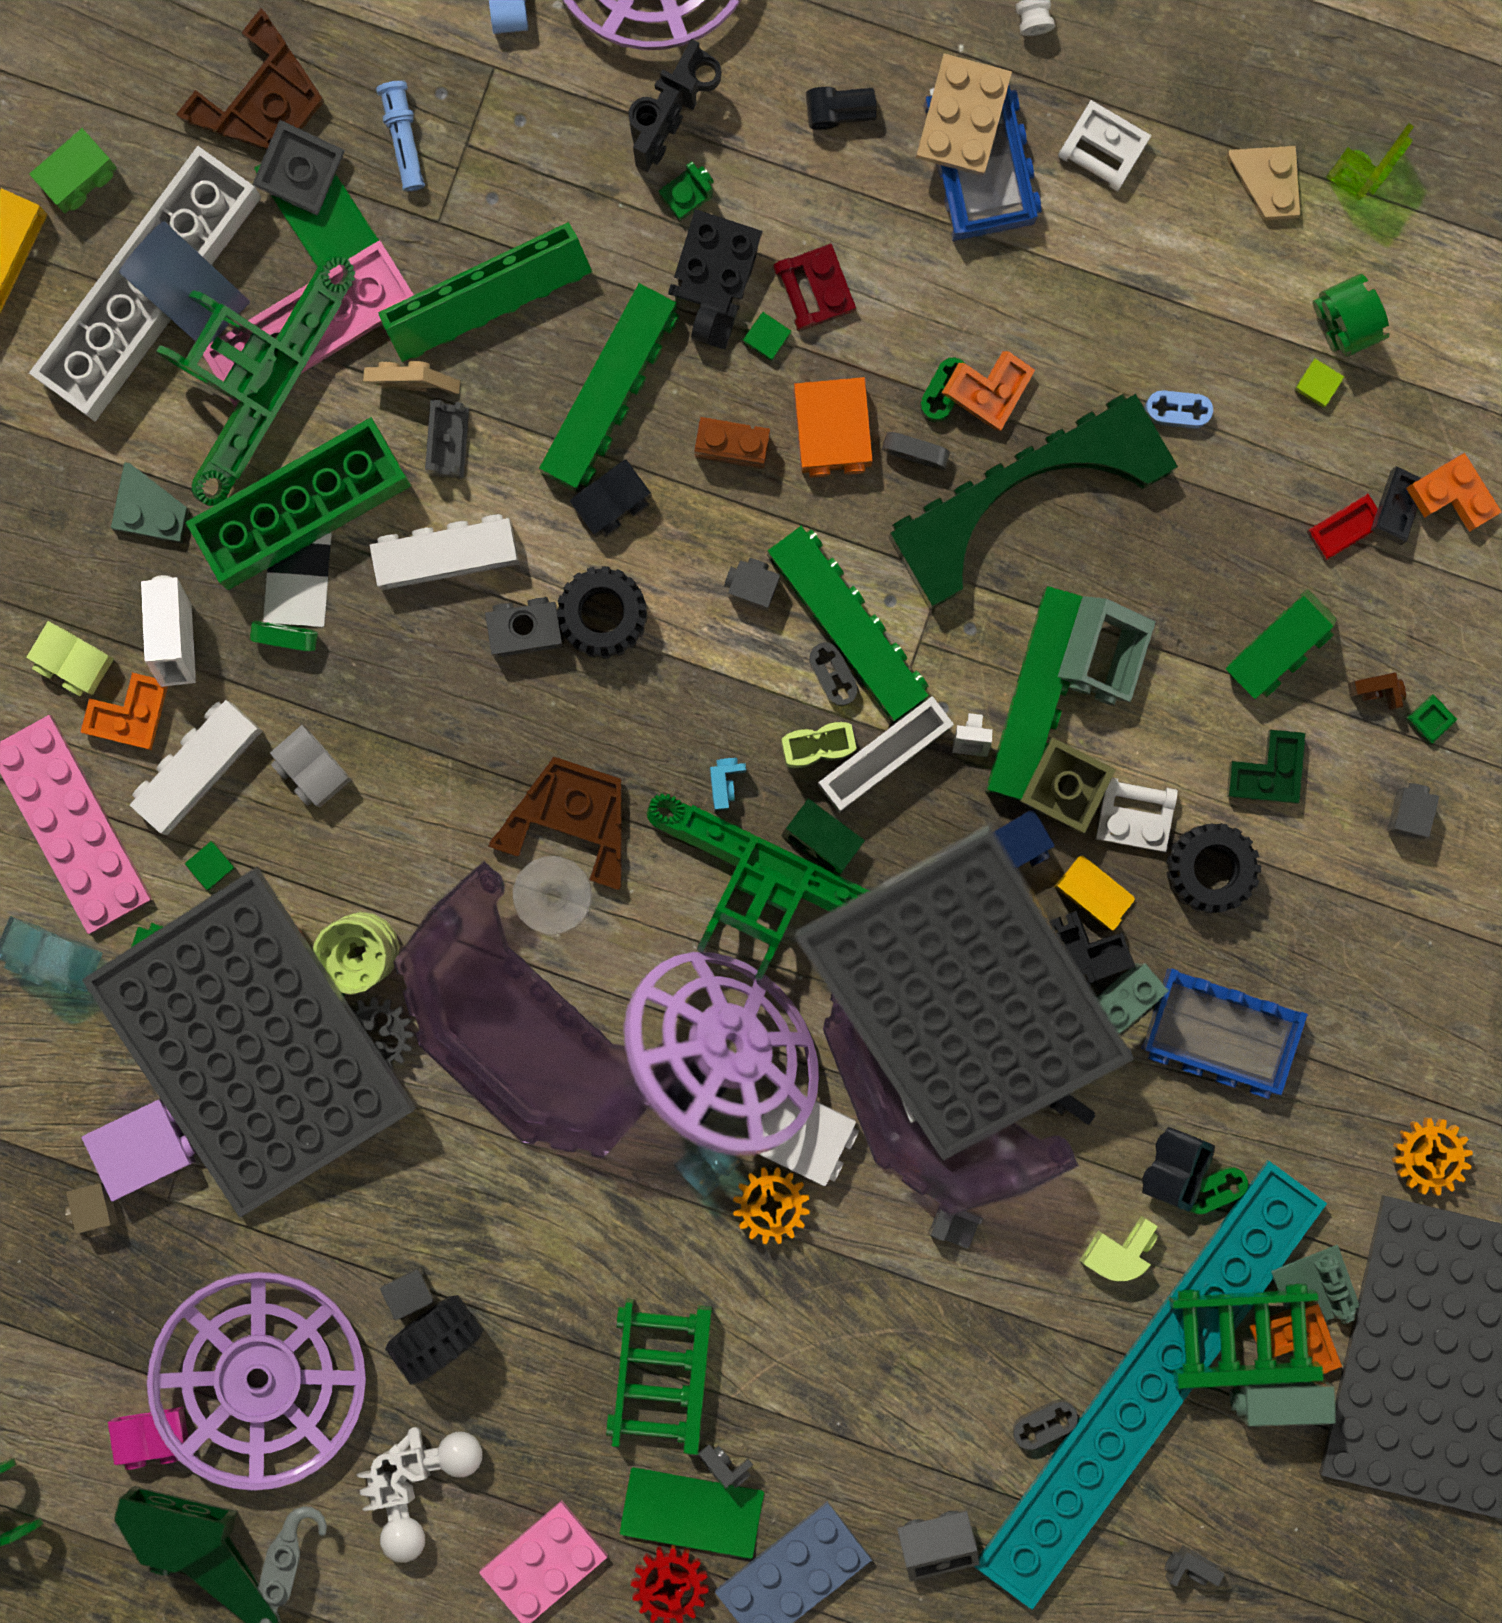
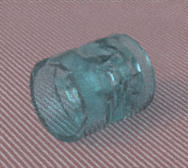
[674,1130,742,1198]

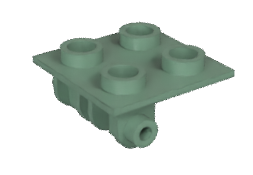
[1271,1245,1359,1323]

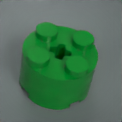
[1313,274,1390,357]

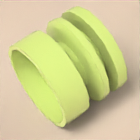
[313,912,400,994]

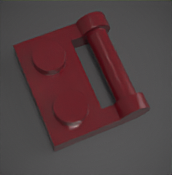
[773,243,856,331]

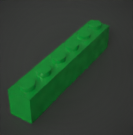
[378,222,592,362]
[539,283,680,493]
[767,526,929,723]
[985,586,1083,802]

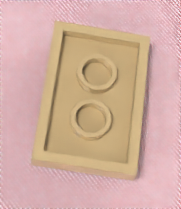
[916,53,1012,176]

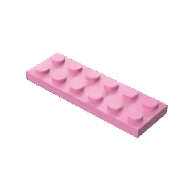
[203,240,414,407]
[0,715,153,934]

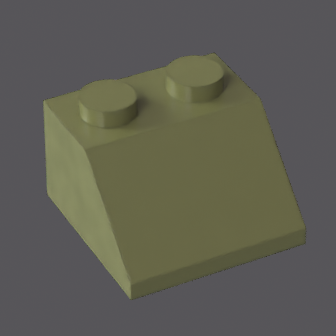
[1020,737,1116,835]

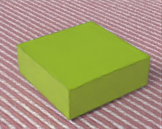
[1294,358,1344,408]

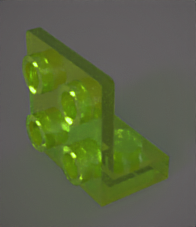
[1326,123,1415,201]

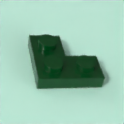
[1227,729,1306,804]

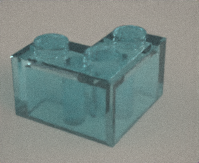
[0,916,103,994]

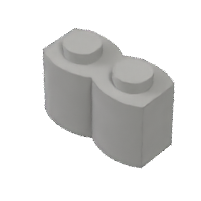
[270,725,352,808]

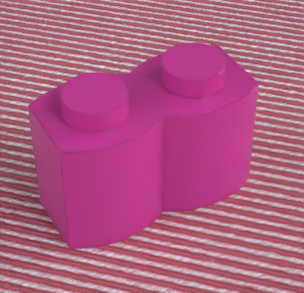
[108,1407,188,1470]

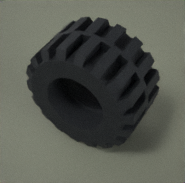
[557,566,647,659]
[1166,823,1261,913]
[385,1295,483,1385]

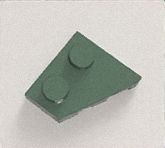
[111,462,189,543]

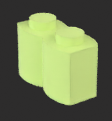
[26,621,114,697]
[781,722,857,768]

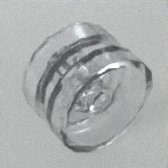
[513,856,593,934]

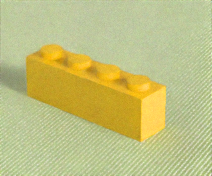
[0,188,48,313]

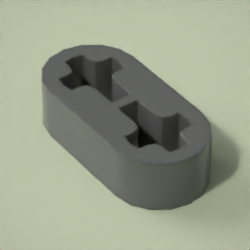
[882,432,950,470]
[809,642,858,706]
[1012,1399,1078,1450]

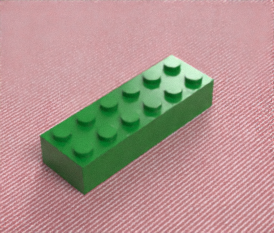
[185,417,412,590]

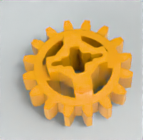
[1392,1117,1473,1196]
[733,1166,810,1244]

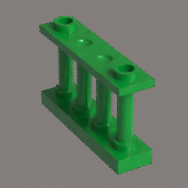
[1169,1284,1324,1389]
[606,1298,712,1455]

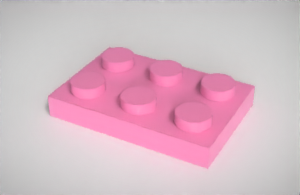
[479,1500,608,1623]

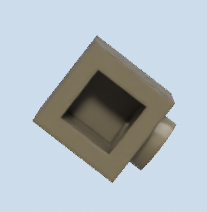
[65,1182,118,1238]

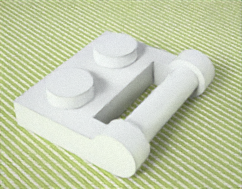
[1058,100,1151,192]
[1095,777,1178,852]

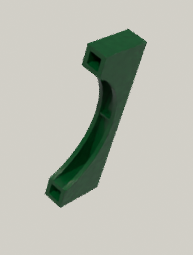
[888,394,1178,610]

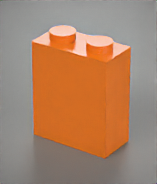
[794,377,872,478]

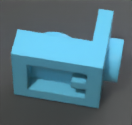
[710,758,746,811]

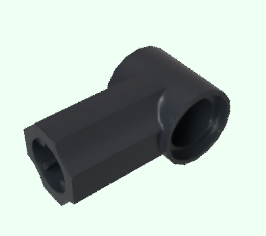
[806,87,877,130]

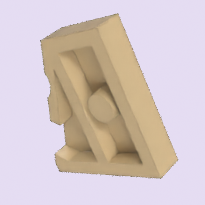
[1226,146,1300,220]
[363,361,460,394]

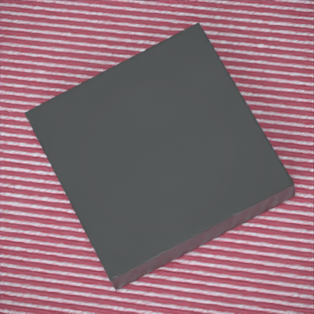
[252,120,345,216]

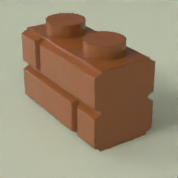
[694,417,770,469]

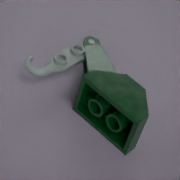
[114,1486,327,1623]

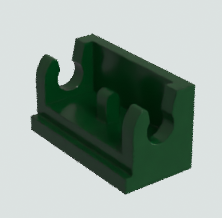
[781,798,865,875]

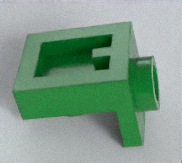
[658,161,714,222]

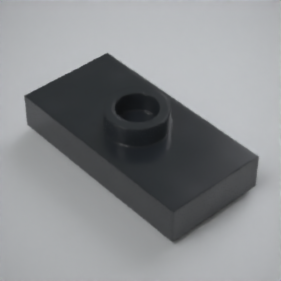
[1370,466,1421,545]
[1048,1094,1096,1125]

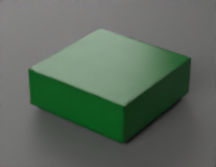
[743,311,792,362]
[1406,694,1458,744]
[184,841,236,891]

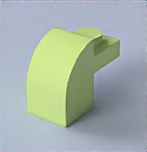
[1079,1216,1158,1281]

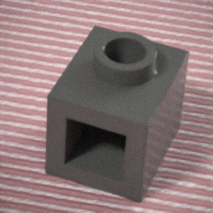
[724,558,780,612]
[1387,783,1439,839]

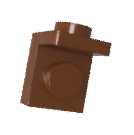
[1347,672,1406,710]

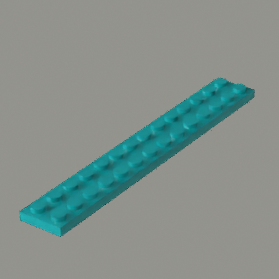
[974,1160,1327,1610]

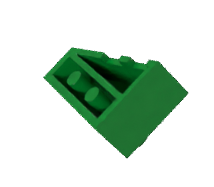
[1225,588,1337,699]

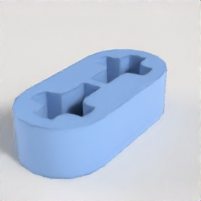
[1145,390,1213,428]

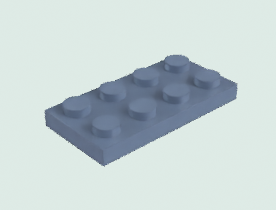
[715,1501,872,1623]

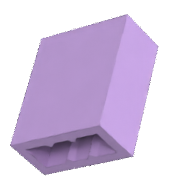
[81,1099,196,1202]

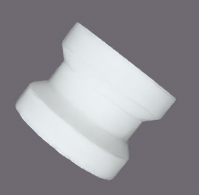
[1016,0,1055,36]

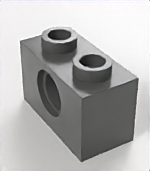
[485,597,564,658]

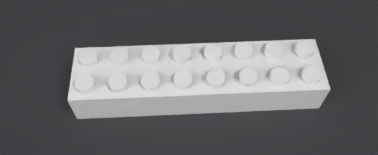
[29,146,262,422]

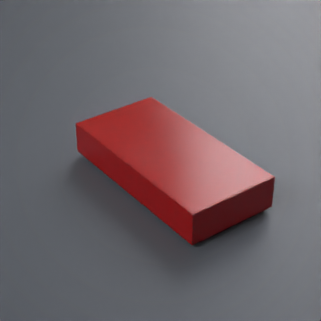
[1306,494,1378,561]

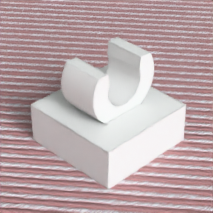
[953,713,993,757]

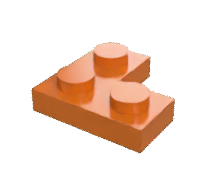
[942,351,1035,431]
[1406,453,1502,532]
[80,672,168,750]
[1249,1301,1342,1374]

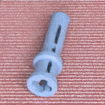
[376,81,425,192]

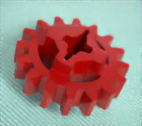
[631,1545,709,1623]

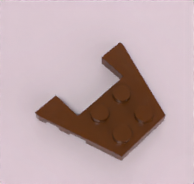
[176,8,324,151]
[488,757,622,890]

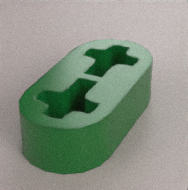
[920,357,966,422]
[249,621,318,651]
[1190,1166,1248,1214]

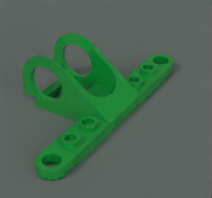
[156,256,355,506]
[646,794,870,982]

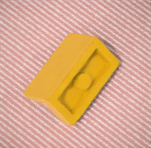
[1054,855,1135,931]

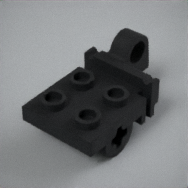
[629,39,721,172]
[668,209,763,350]
[1050,910,1135,983]

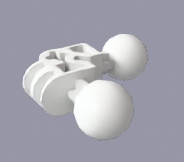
[357,1427,482,1563]

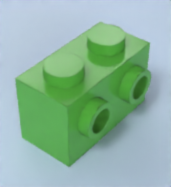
[29,128,117,214]

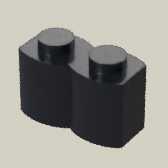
[570,459,652,538]
[1142,1127,1215,1212]

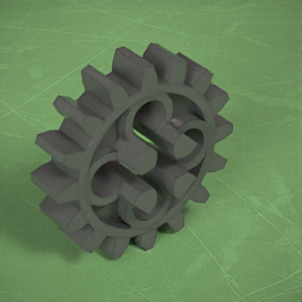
[351,997,415,1070]

